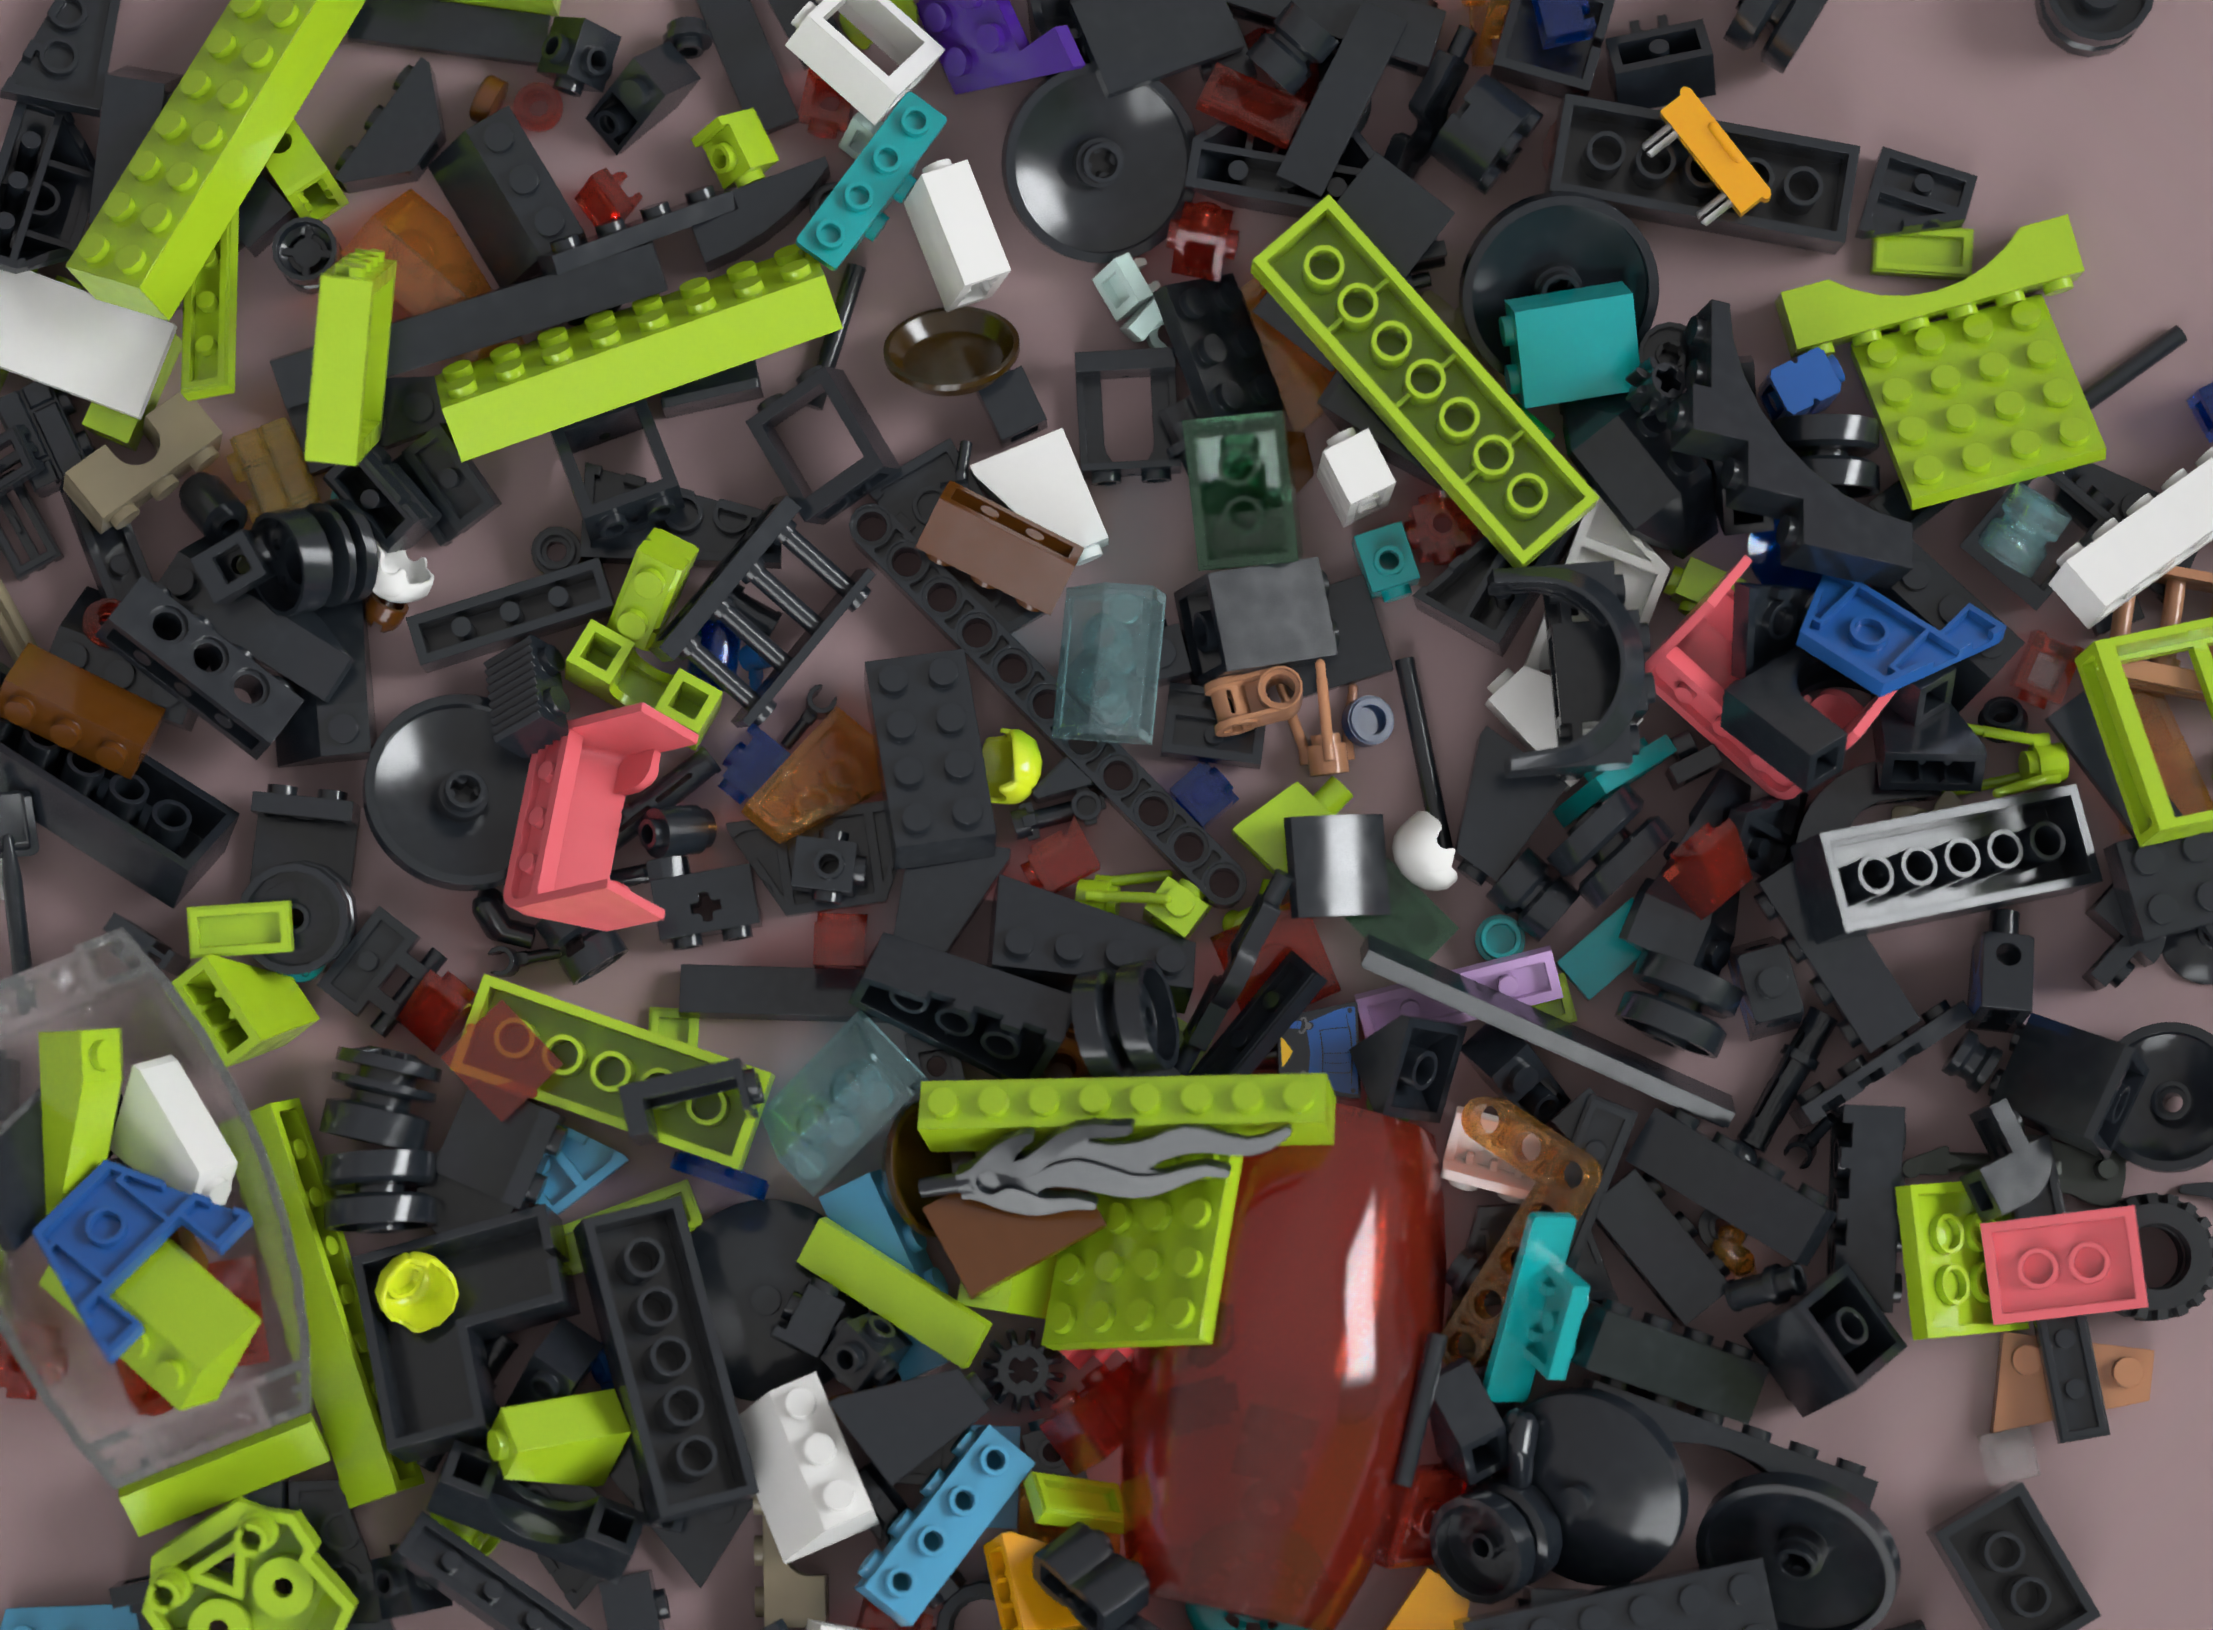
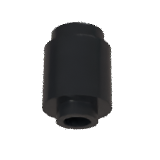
[179,472,248,543]
[638,804,717,858]

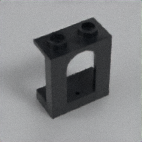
[1075,347,1181,486]
[618,1057,765,1146]

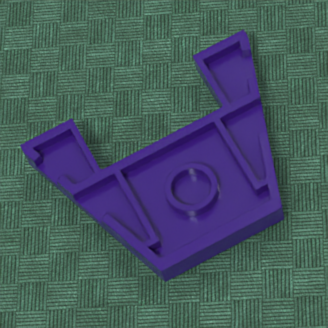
[916,0,1086,95]

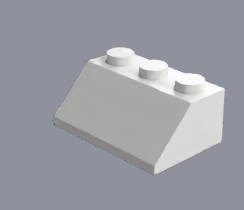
[739,1371,880,1564]

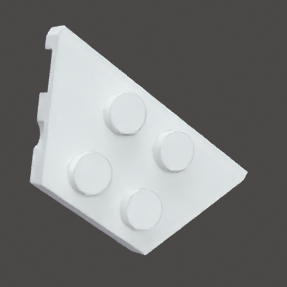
[1524,488,1670,671]

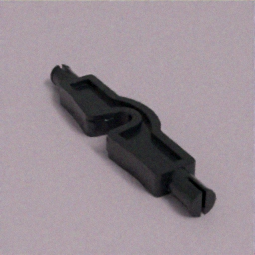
[1384,24,1478,179]
[1174,869,1295,1076]

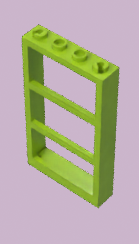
[2074,617,2213,847]

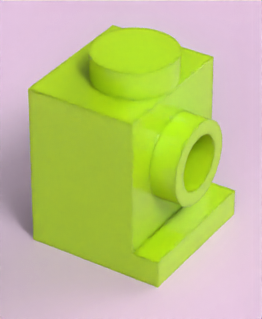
[691,108,779,190]
[1663,557,1746,616]
[1142,876,1212,940]

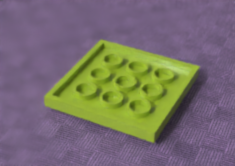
[1851,293,2106,510]
[1041,1153,1243,1351]

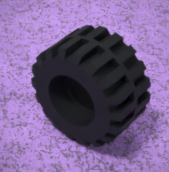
[2107,1193,2213,1321]

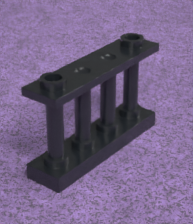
[648,495,876,728]

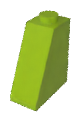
[170,954,320,1068]
[487,1388,631,1487]

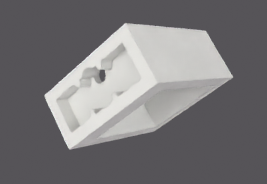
[785,0,945,125]

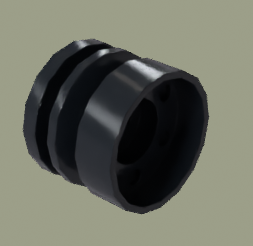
[249,498,378,617]
[319,1045,443,1151]

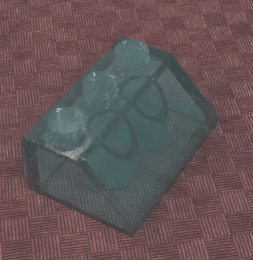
[1052,582,1167,745]
[761,1010,930,1197]

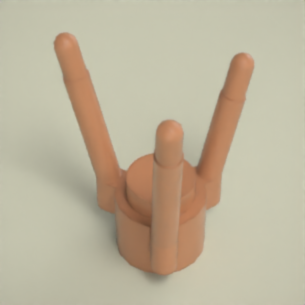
[1275,659,1358,777]

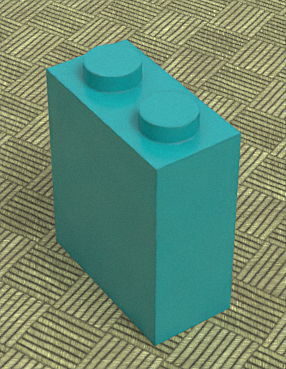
[1499,281,1640,409]

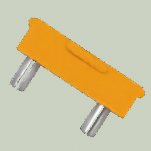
[1642,86,1771,226]

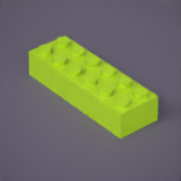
[450,974,776,1171]

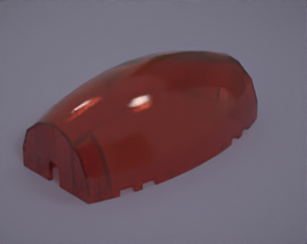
[1120,1103,1447,1630]

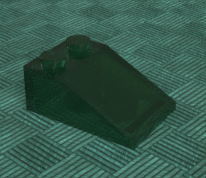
[1182,410,1303,571]

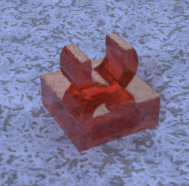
[574,167,643,226]

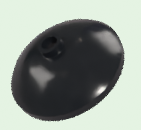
[2113,1022,2213,1173]

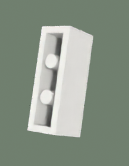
[1316,427,1396,528]

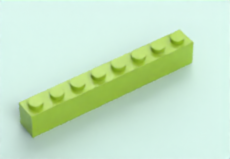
[918,1073,1336,1152]
[223,1098,425,1509]

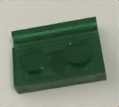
[1343,858,1459,960]

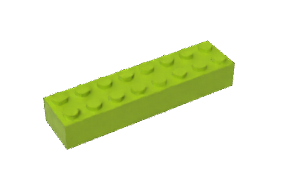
[65,0,366,321]
[1250,194,1600,568]
[434,244,843,462]

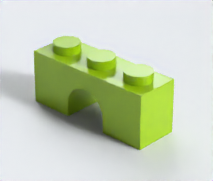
[565,619,723,751]

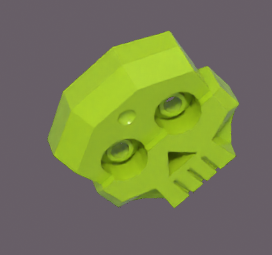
[142,1495,359,1630]

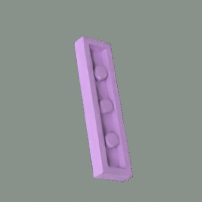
[1354,945,1564,1039]

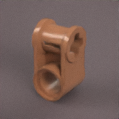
[1203,665,1303,737]

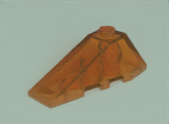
[340,188,526,363]

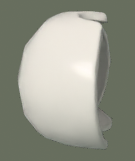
[372,540,435,603]
[1392,811,1458,891]

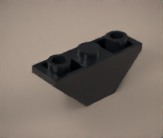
[334,57,446,193]

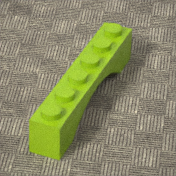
[1775,214,2085,358]

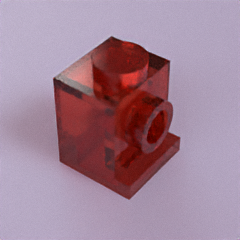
[798,67,855,139]

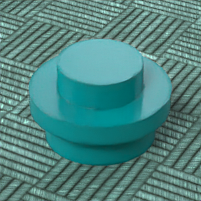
[1475,914,1526,961]

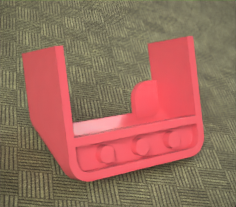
[1645,554,1897,800]
[503,702,699,932]

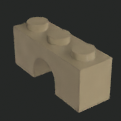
[63,391,223,535]
[753,1495,829,1628]

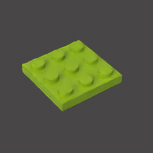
[1895,1181,2030,1340]

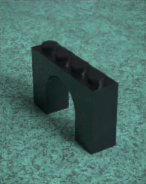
[1720,646,1957,793]

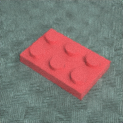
[1980,1205,2149,1325]

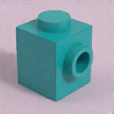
[1351,521,1420,603]

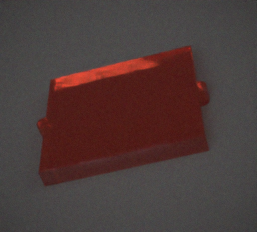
[441,1000,564,1122]

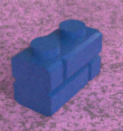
[1758,347,1845,421]

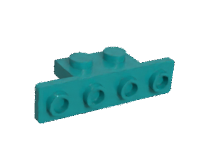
[795,92,947,271]
[1483,1212,1590,1402]

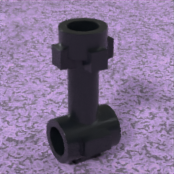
[1010,787,1106,842]

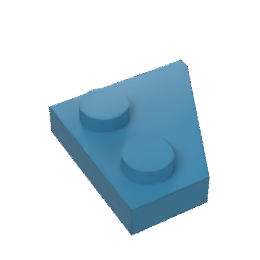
[537,1125,629,1216]

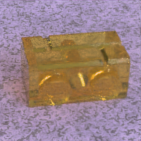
[226,417,322,523]

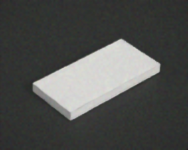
[0,270,177,420]

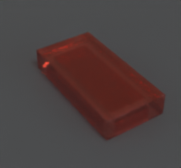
[1195,62,1308,149]

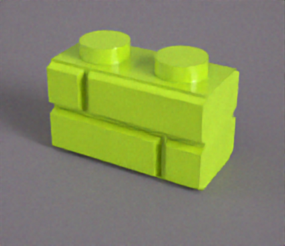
[606,528,699,652]

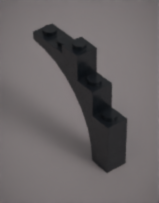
[1666,299,1913,589]

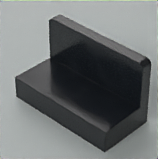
[661,359,764,419]

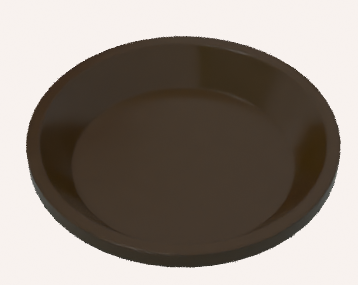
[883,306,1020,396]
[882,1100,976,1238]

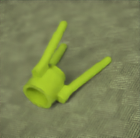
[1942,724,2069,798]
[1075,870,1173,915]

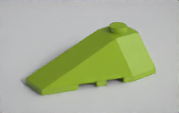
[38,1028,124,1216]

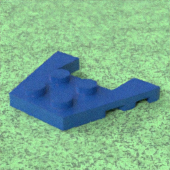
[1796,575,2007,697]
[32,1160,254,1365]

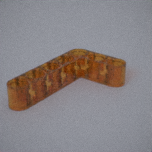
[1442,1097,1602,1369]

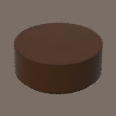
[469,75,509,123]

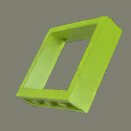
[304,248,397,466]

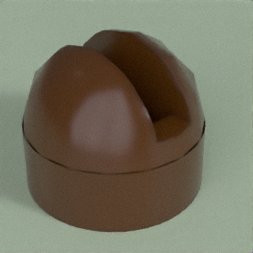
[365,592,409,633]

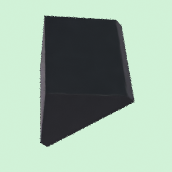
[1349,1015,1468,1123]

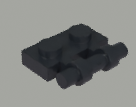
[317,906,448,1038]

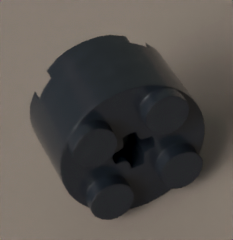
[1429,74,1544,195]

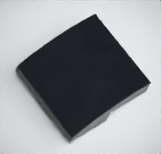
[1284,814,1391,919]

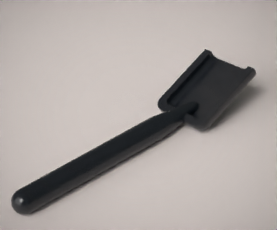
[0,790,39,1015]

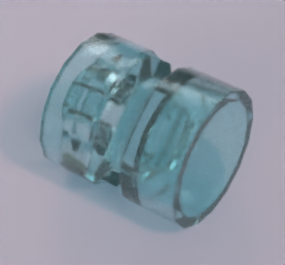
[1977,482,2072,578]

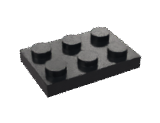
[1153,273,1286,432]

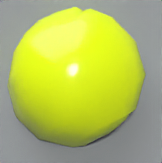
[982,728,1043,805]
[374,1251,459,1333]

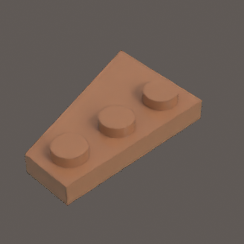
[1990,1332,2155,1433]

